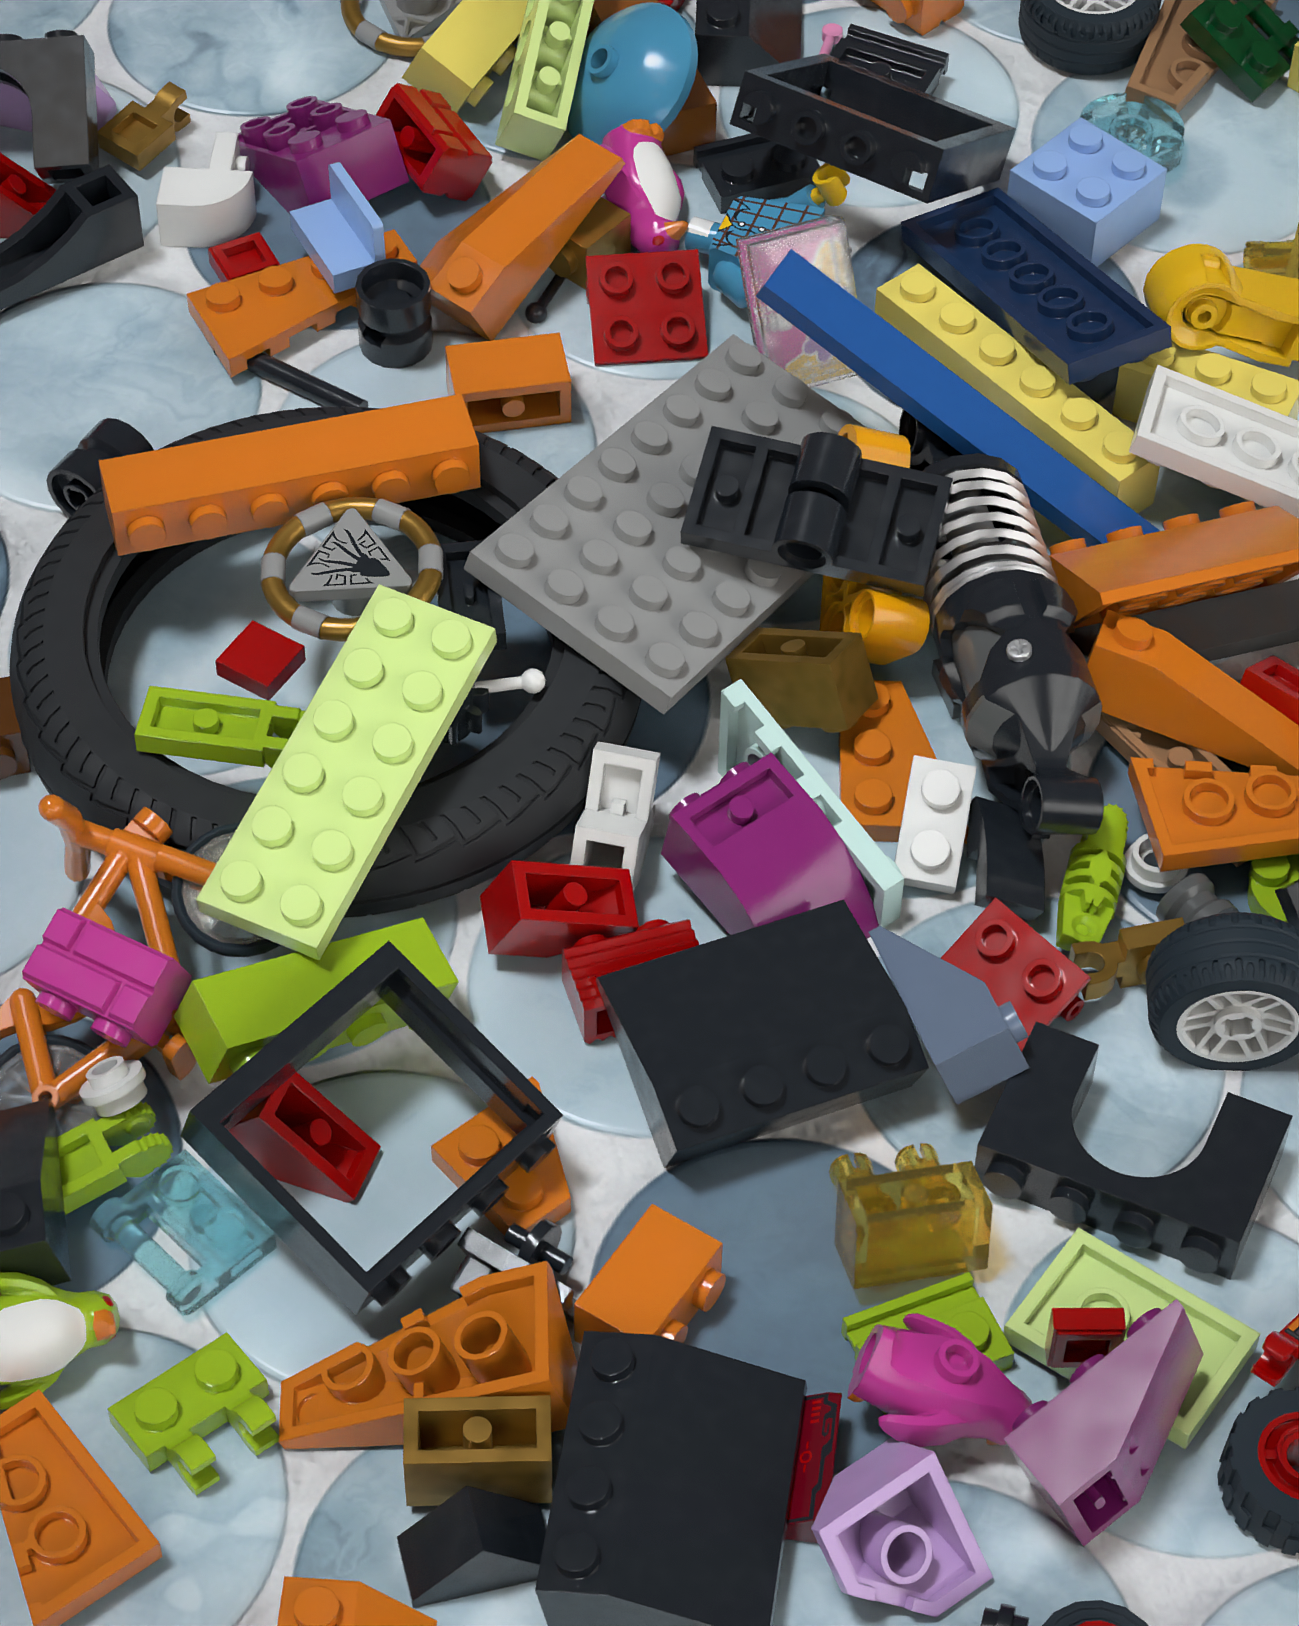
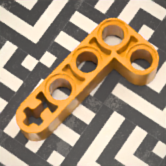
[819,424,930,665]

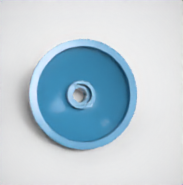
[567,2,698,145]

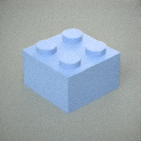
[1007,117,1167,267]

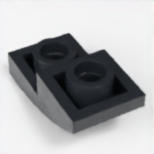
[967,796,1045,921]

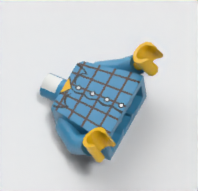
[684,163,850,308]

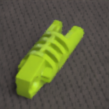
[1056,803,1129,951]

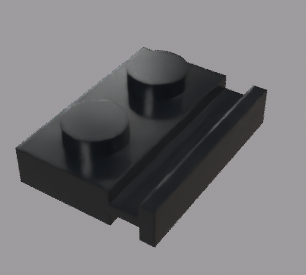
[830,24,949,95]
[693,133,820,214]

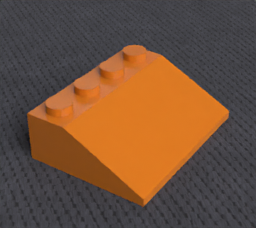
[1049,501,1299,628]

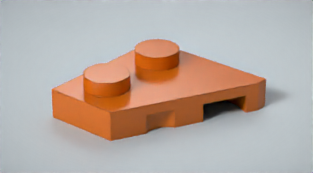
[431,1076,571,1236]

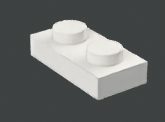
[894,755,977,894]

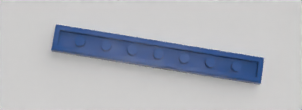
[756,249,1160,547]

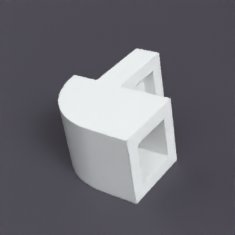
[156,132,257,248]
[570,741,661,891]

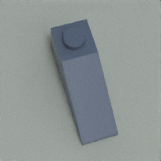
[869,926,1030,1105]

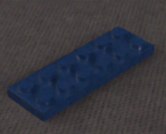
[901,187,1172,385]

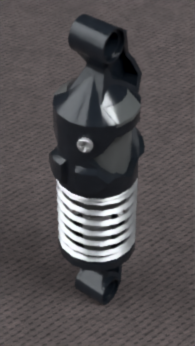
[899,409,1104,839]

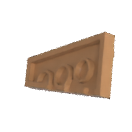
[1121,0,1279,120]

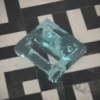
[90,1149,277,1316]

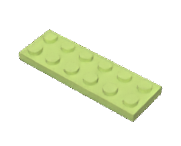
[196,584,497,960]

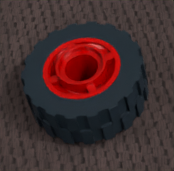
[1217,1387,1299,1556]

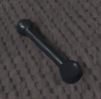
[525,274,566,324]

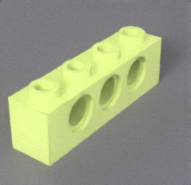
[495,0,594,161]

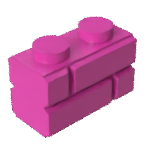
[22,907,192,1048]

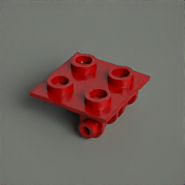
[585,249,708,366]
[941,897,1091,1052]

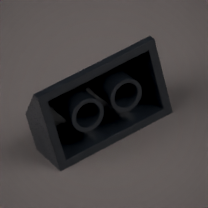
[695,0,802,87]

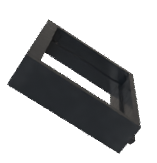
[729,53,1016,204]
[180,941,563,1315]

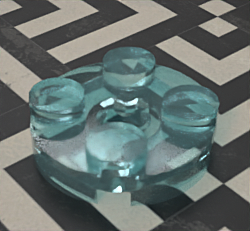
[1080,93,1185,174]

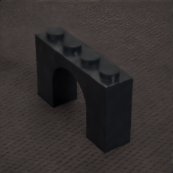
[0,30,99,184]
[972,1022,1293,1280]

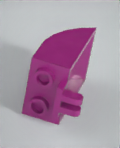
[661,753,879,939]

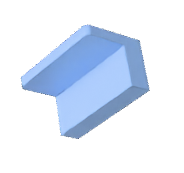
[289,162,386,293]

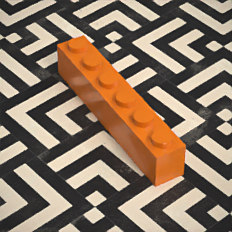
[99,394,481,556]

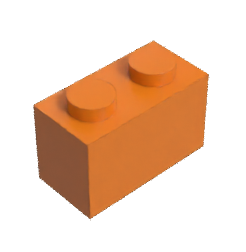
[445,332,571,433]
[574,1204,726,1345]

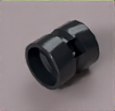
[355,258,433,369]
[46,418,154,517]

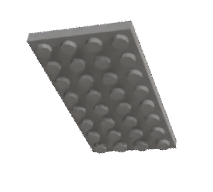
[464,334,865,714]

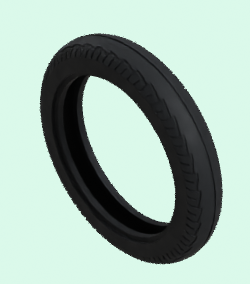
[10,406,642,918]

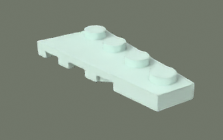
[718,679,904,928]

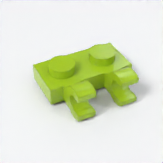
[107,1332,279,1496]

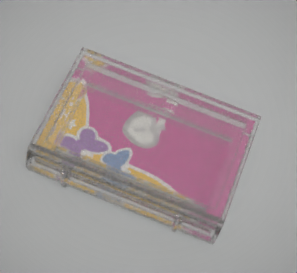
[735,215,858,388]

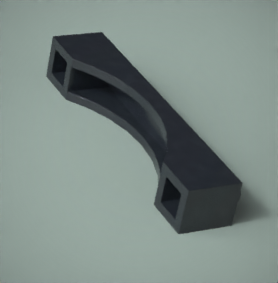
[0,164,144,310]

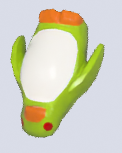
[0,1272,120,1410]

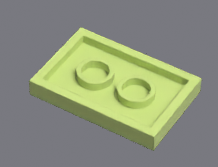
[1003,1227,1261,1449]

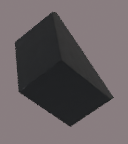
[397,1486,546,1608]

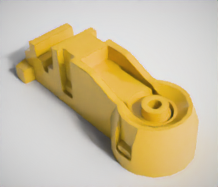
[1143,244,1299,367]

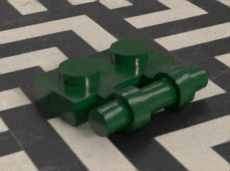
[1180,0,1299,103]

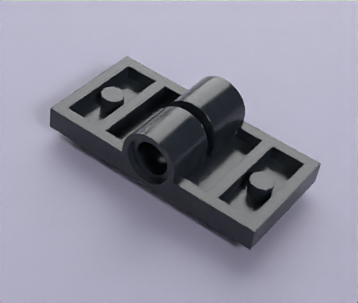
[680,426,953,597]

